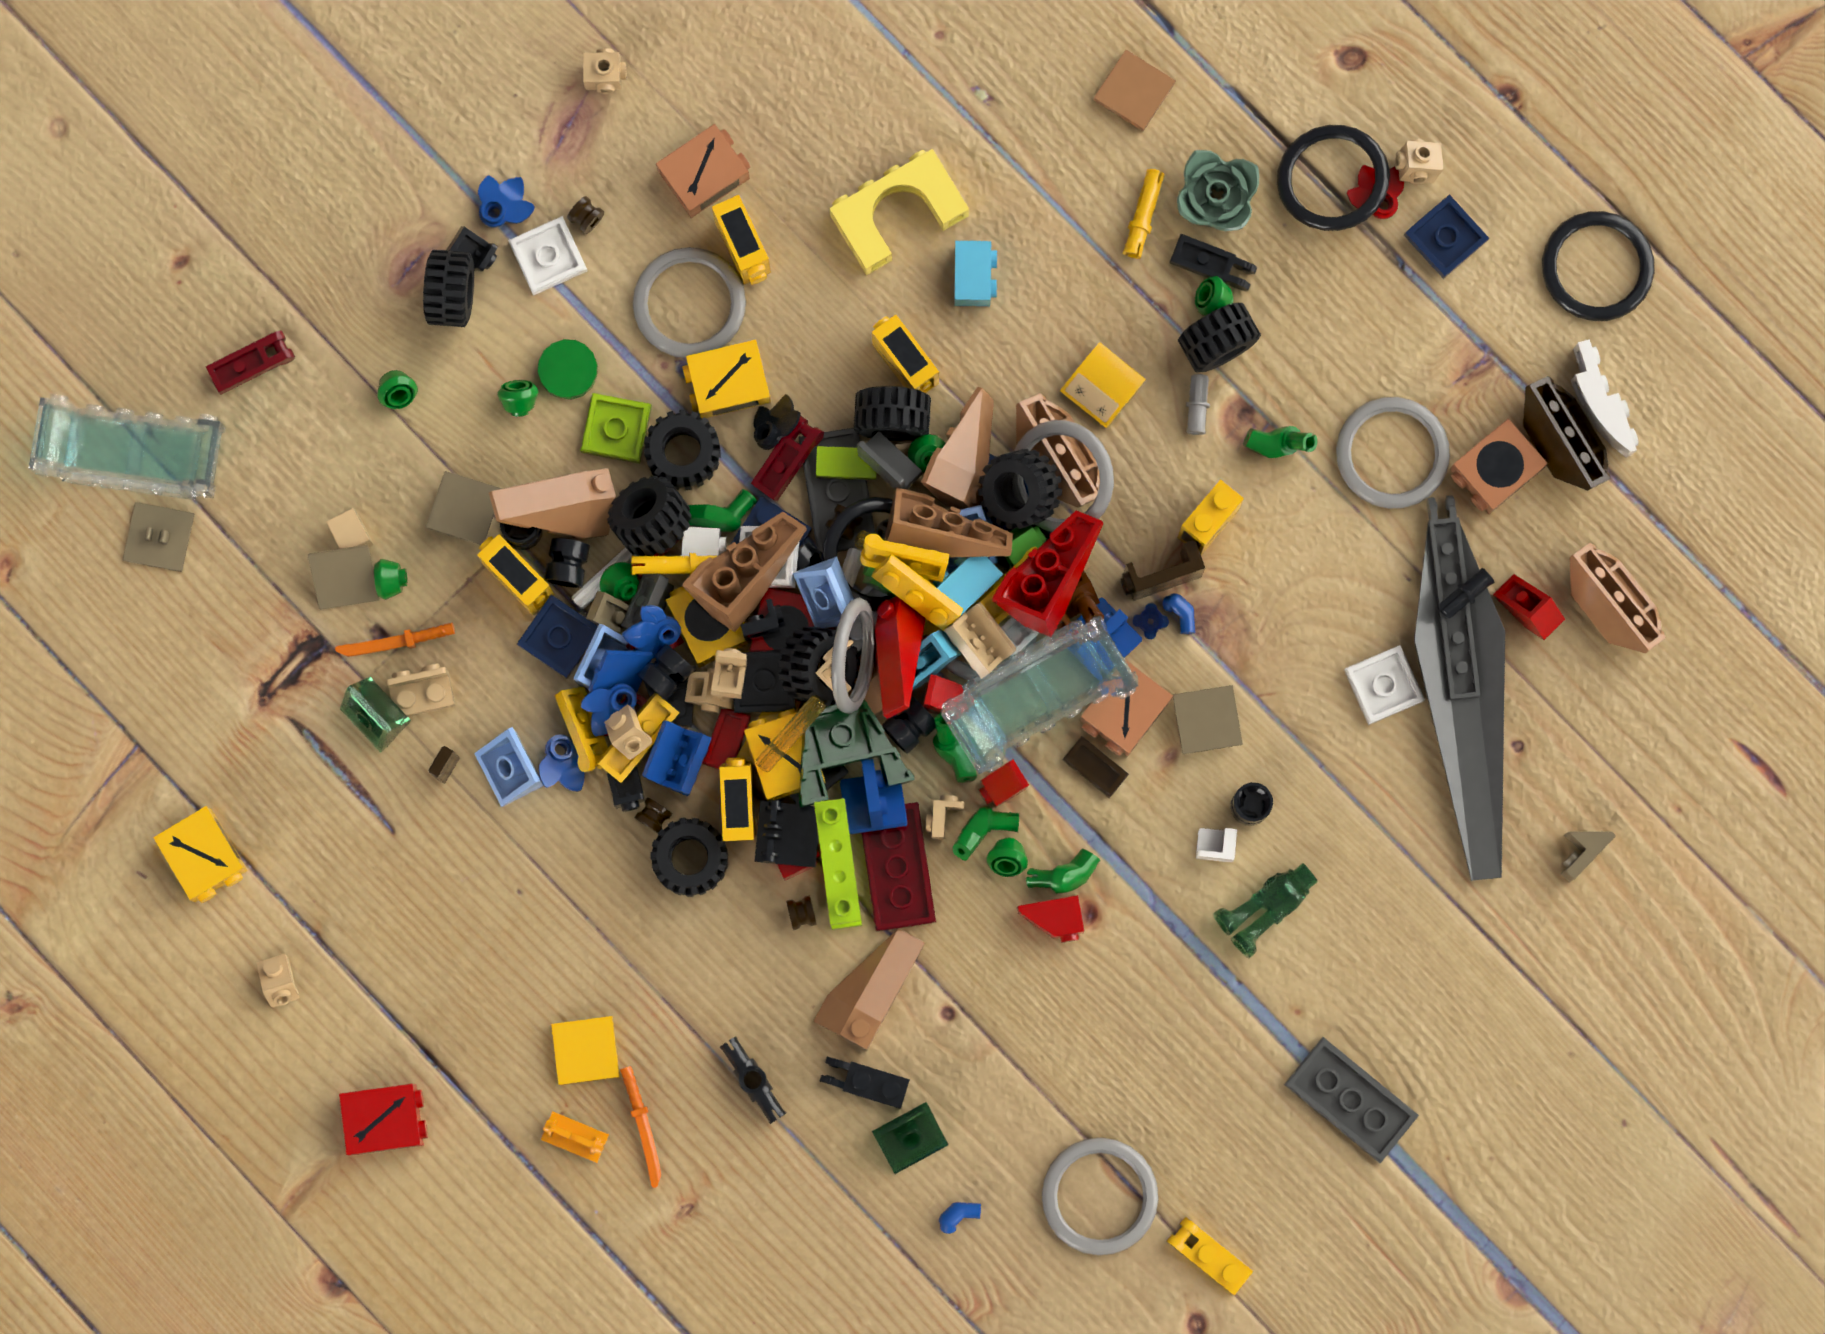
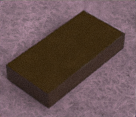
[1063,736,1129,799]
[428,746,460,784]

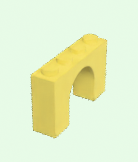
[829,149,969,276]

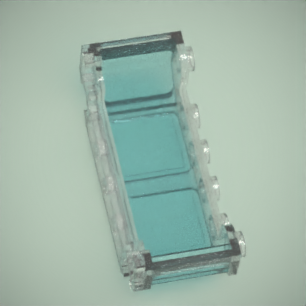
[29,394,225,499]
[941,616,1139,774]

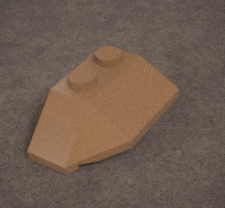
[1016,393,1100,508]
[1569,543,1666,653]

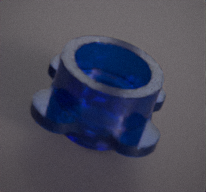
[1132,603,1169,639]

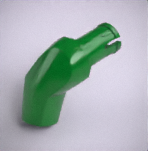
[1243,426,1318,458]
[688,489,757,532]
[933,713,977,783]
[952,806,1020,861]
[1026,848,1101,894]

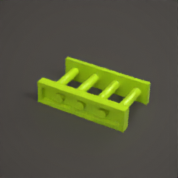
[814,798,862,930]

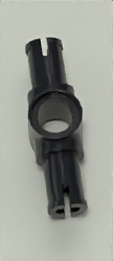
[720,1036,786,1124]

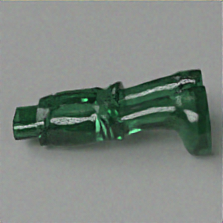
[1213,863,1318,959]

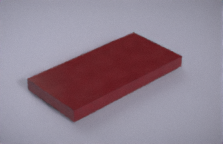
[861,802,936,932]

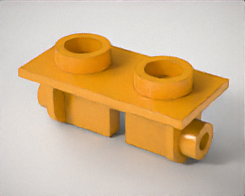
[541,1111,609,1163]

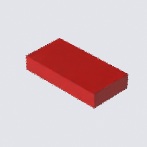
[702,709,751,770]

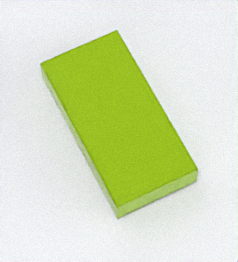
[816,446,877,480]

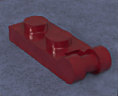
[205,330,295,395]
[751,416,824,501]

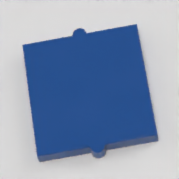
[588,650,653,694]

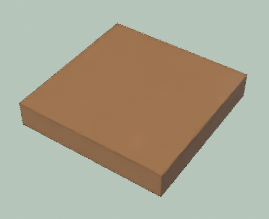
[1093,50,1176,131]

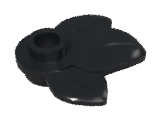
[753,394,801,450]

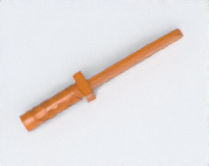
[335,622,455,657]
[620,1066,662,1188]

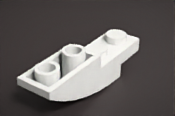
[1571,339,1638,457]

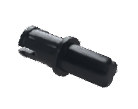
[1438,568,1495,619]

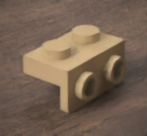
[944,602,1016,679]

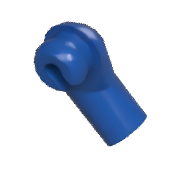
[1162,593,1195,634]
[939,1202,981,1234]

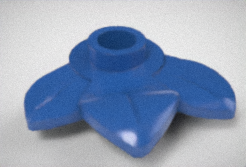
[478,175,535,228]
[622,605,681,659]
[580,683,637,736]
[539,734,585,792]

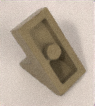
[586,591,630,635]
[1561,832,1616,882]

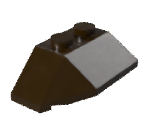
[1523,376,1610,491]

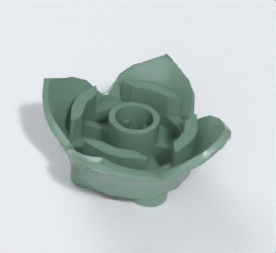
[1177,150,1259,232]

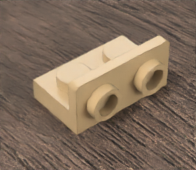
[386,664,456,719]

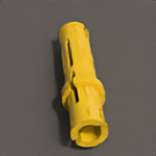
[1123,169,1165,259]
[631,553,718,576]

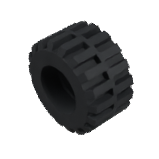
[423,249,474,327]
[1178,303,1261,373]
[854,386,931,441]
[644,410,721,491]
[978,449,1062,529]
[607,476,691,556]
[778,626,860,706]
[650,818,729,897]

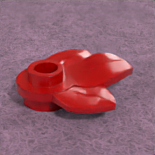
[1347,165,1404,219]

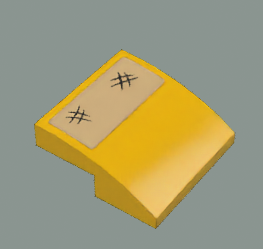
[1060,342,1147,428]

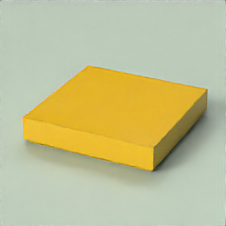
[551,1016,620,1085]

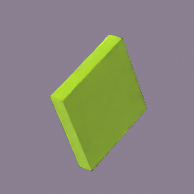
[580,393,652,464]

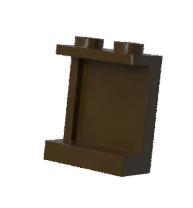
[1120,540,1205,601]

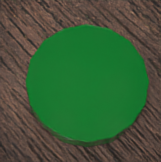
[538,339,598,400]

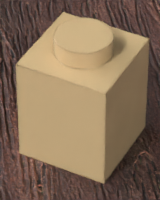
[326,508,373,549]

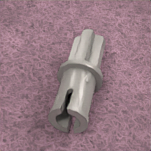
[1186,374,1210,435]

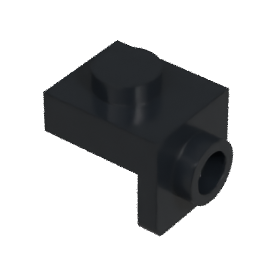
[447,226,498,271]
[607,765,645,812]

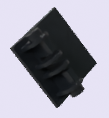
[754,800,819,868]

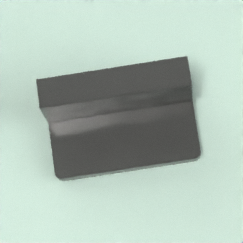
[857,431,922,490]
[621,574,674,629]

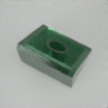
[340,677,411,753]
[872,1102,949,1174]

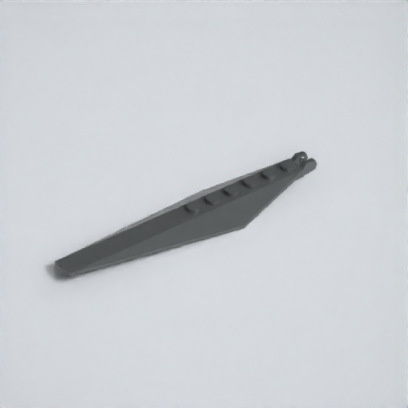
[1414,495,1505,881]

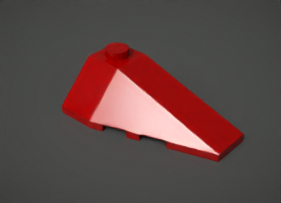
[992,510,1103,637]
[875,596,926,719]

